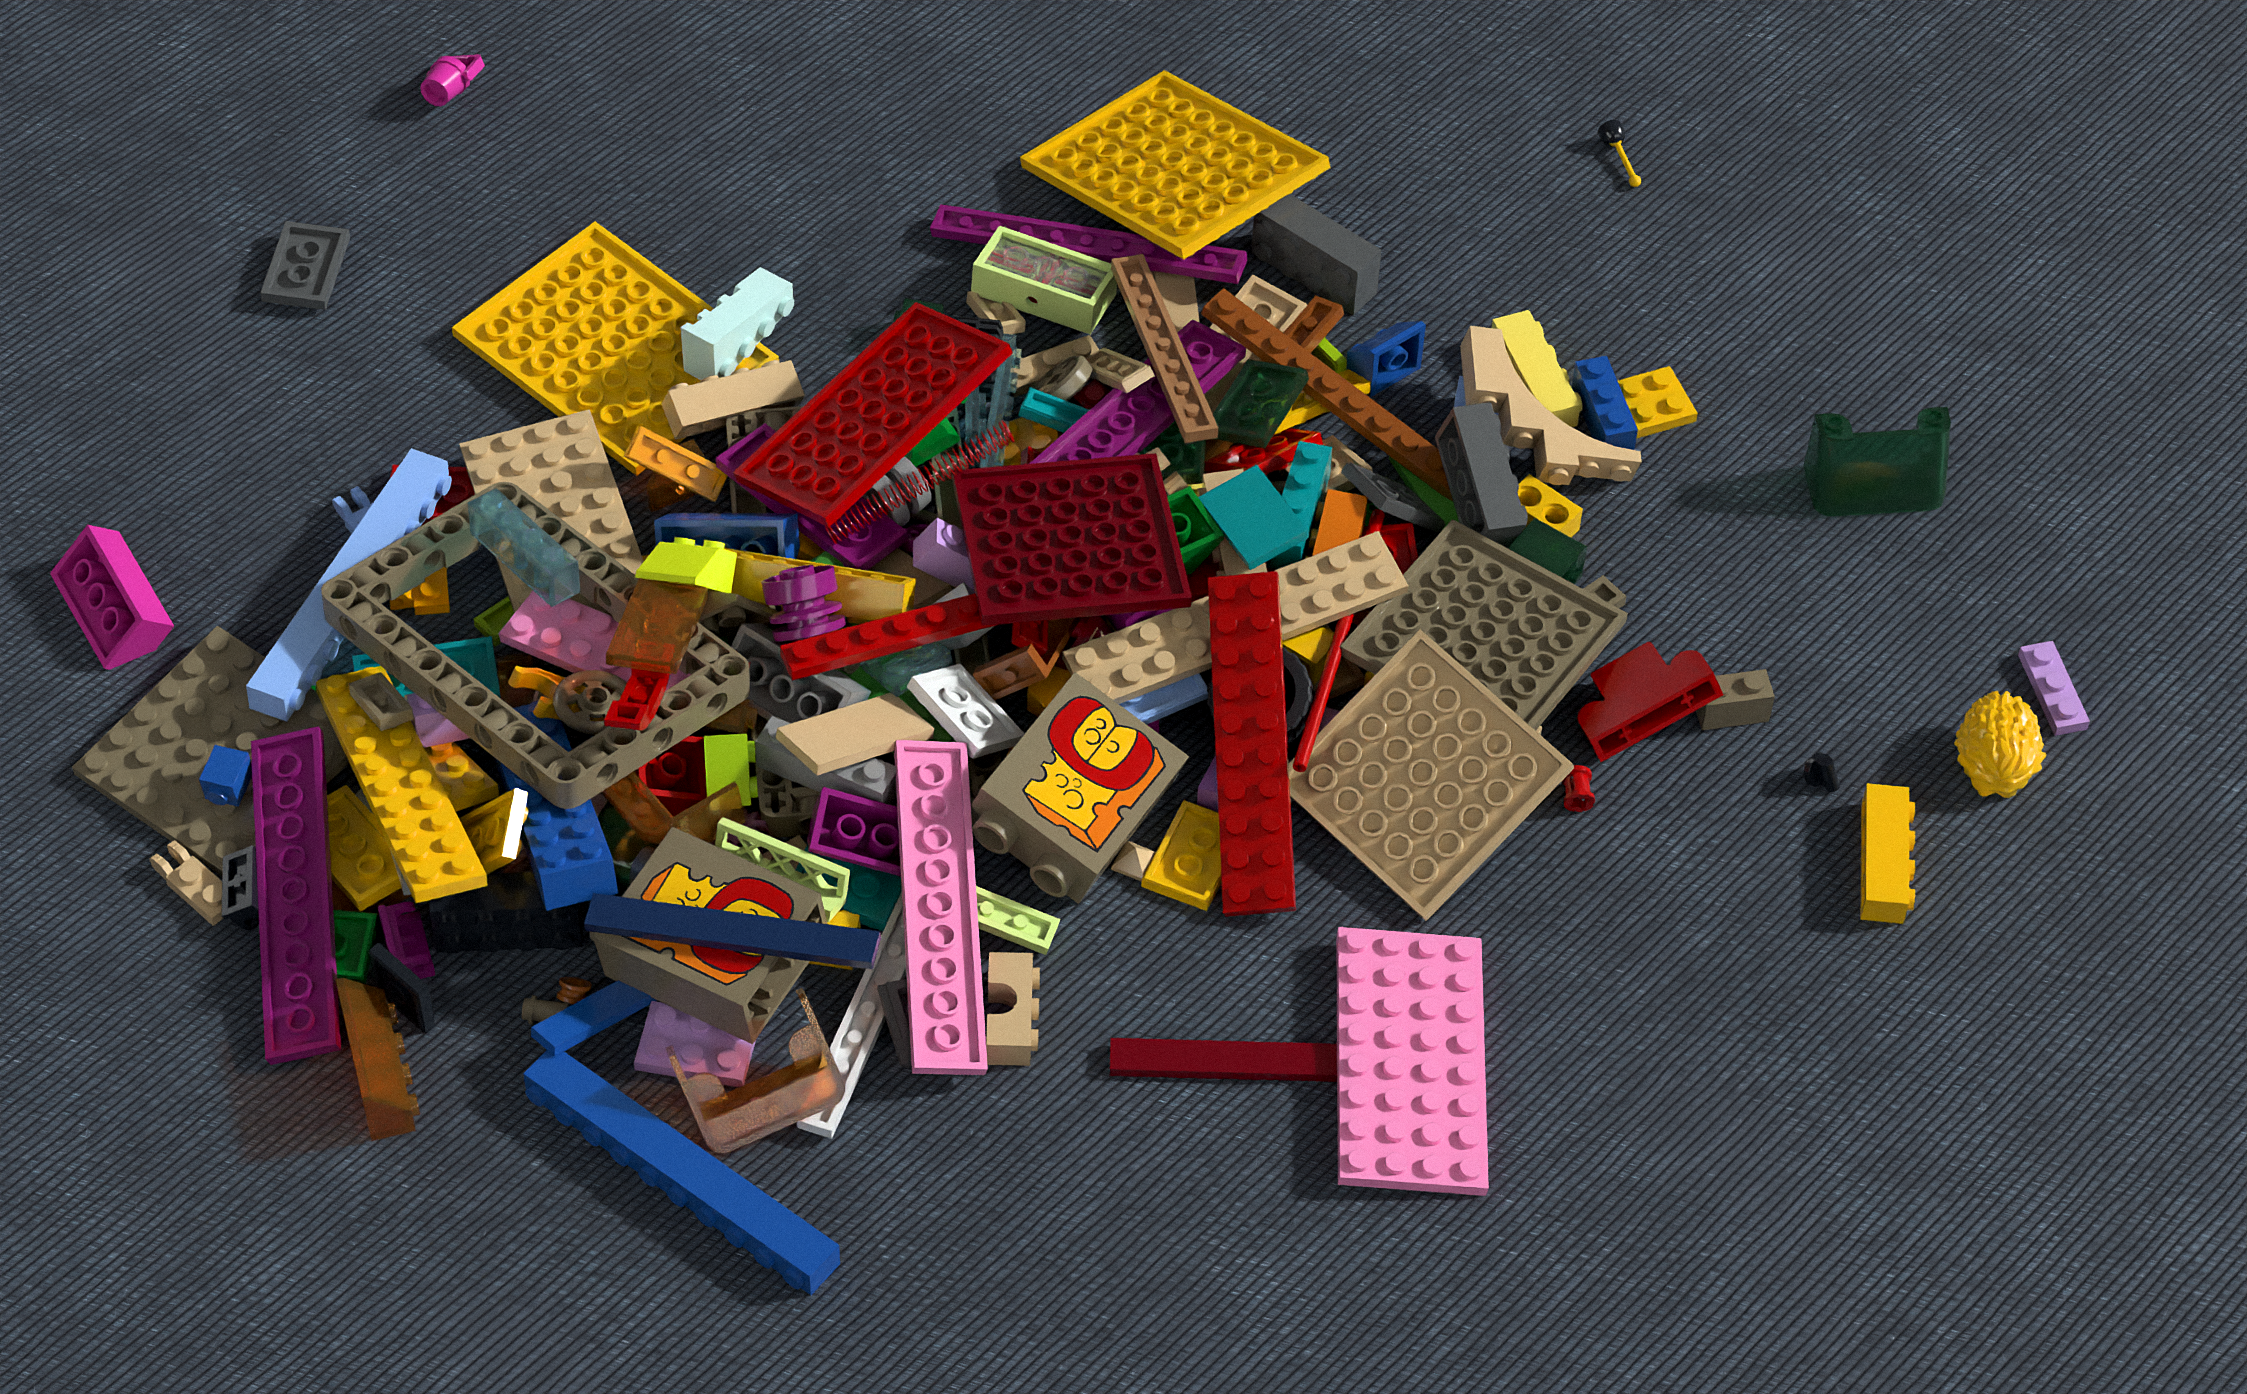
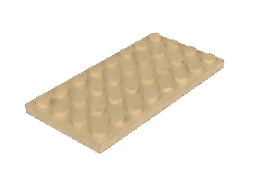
[459,409,653,654]

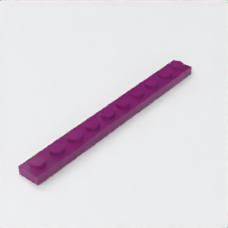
[930,204,1247,284]

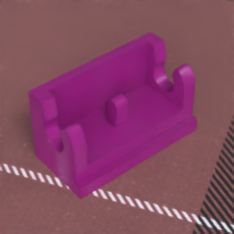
[378,902,435,979]

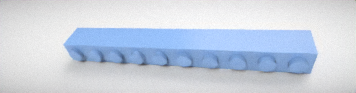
[246,448,452,722]

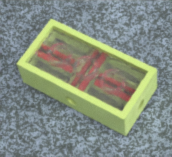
[971,226,1117,335]

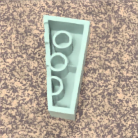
[681,267,794,380]

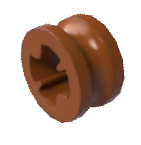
[556,977,592,1004]

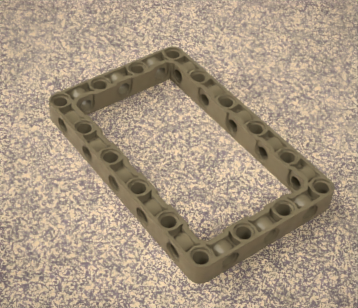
[321,482,750,809]

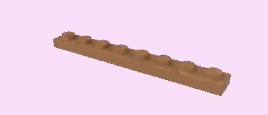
[1111,254,1218,443]

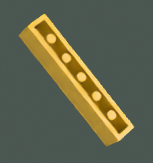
[724,548,916,624]

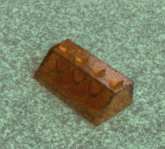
[335,978,420,1141]

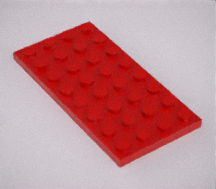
[733,302,1013,527]

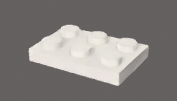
[907,664,1025,759]

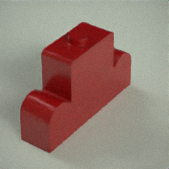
[1577,642,1724,762]

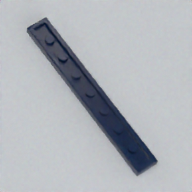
[584,893,881,970]

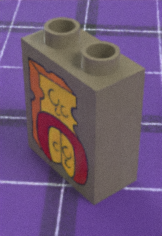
[971,672,1189,904]
[590,827,827,1044]

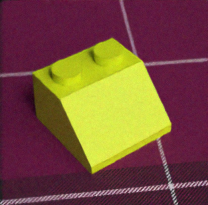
[635,537,737,593]

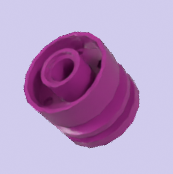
[761,565,846,641]

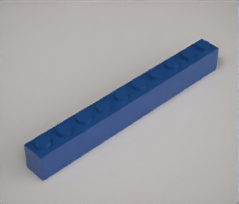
[523,1050,840,1295]

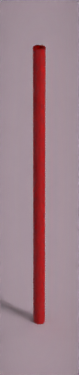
[1292,509,1385,772]

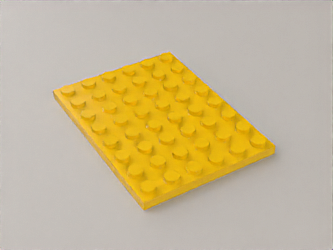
[1020,70,1330,260]
[452,221,779,476]

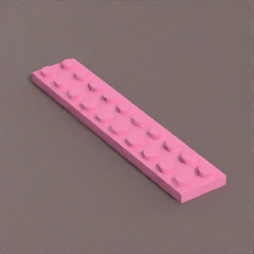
[894,740,988,1075]

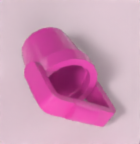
[420,54,485,107]

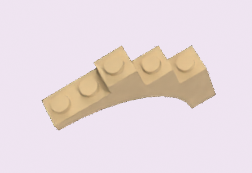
[1460,326,1642,485]

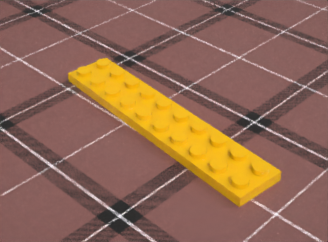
[315,666,487,903]

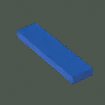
[531,980,657,1056]

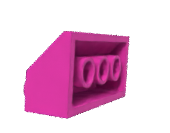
[50,524,174,670]

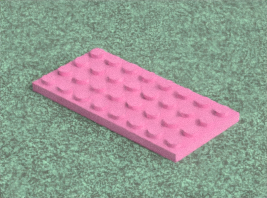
[1336,927,1489,1196]

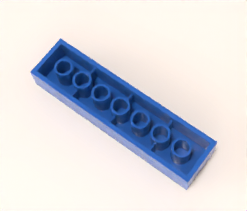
[493,701,618,911]

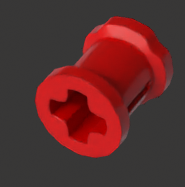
[1561,765,1595,812]

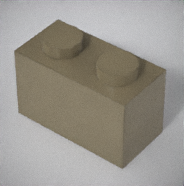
[1696,669,1775,730]

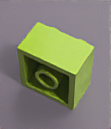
[704,734,758,808]

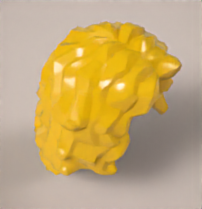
[1954,691,2046,798]

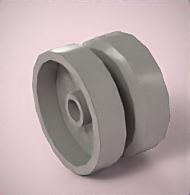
[862,456,931,527]

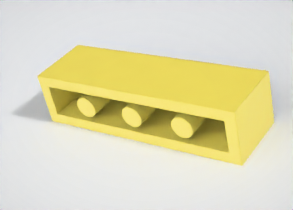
[1492,310,1583,427]

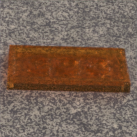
[606,578,708,674]

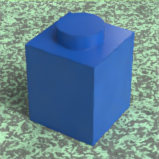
[199,745,252,807]

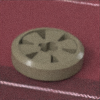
[1032,355,1093,401]

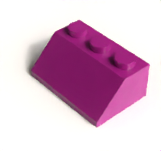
[807,787,901,876]

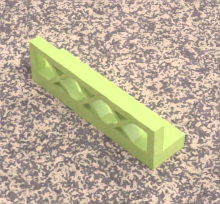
[715,817,850,922]

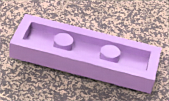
[2018,641,2090,736]

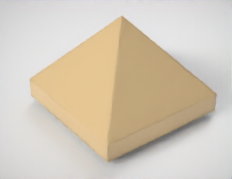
[1111,841,1156,881]

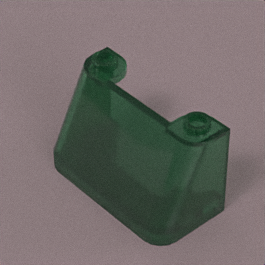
[1803,407,1951,516]

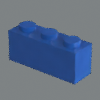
[1571,356,1638,450]

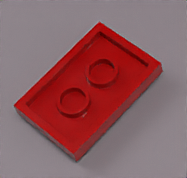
[1205,428,1323,475]

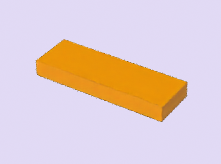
[623,426,728,502]

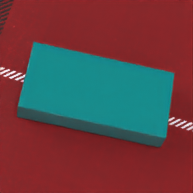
[1018,388,1089,433]

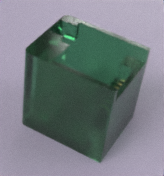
[1508,518,1587,585]

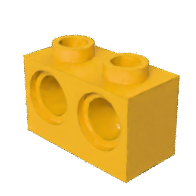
[1518,474,1583,553]

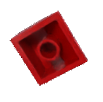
[636,736,707,819]

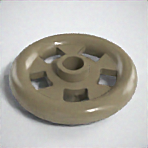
[553,670,627,736]

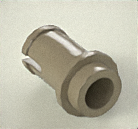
[522,995,569,1024]

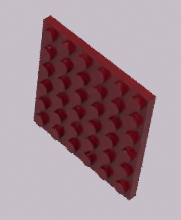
[952,453,1192,626]

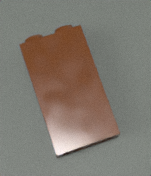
[972,617,1082,700]

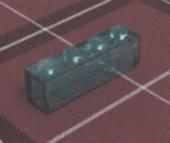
[467,488,580,607]

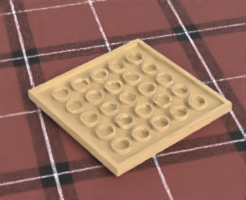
[1289,629,1574,921]

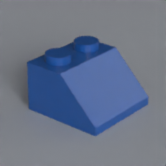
[1346,321,1426,397]

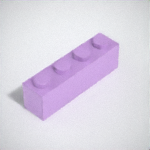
[913,518,975,591]

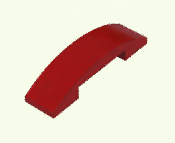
[604,644,675,730]

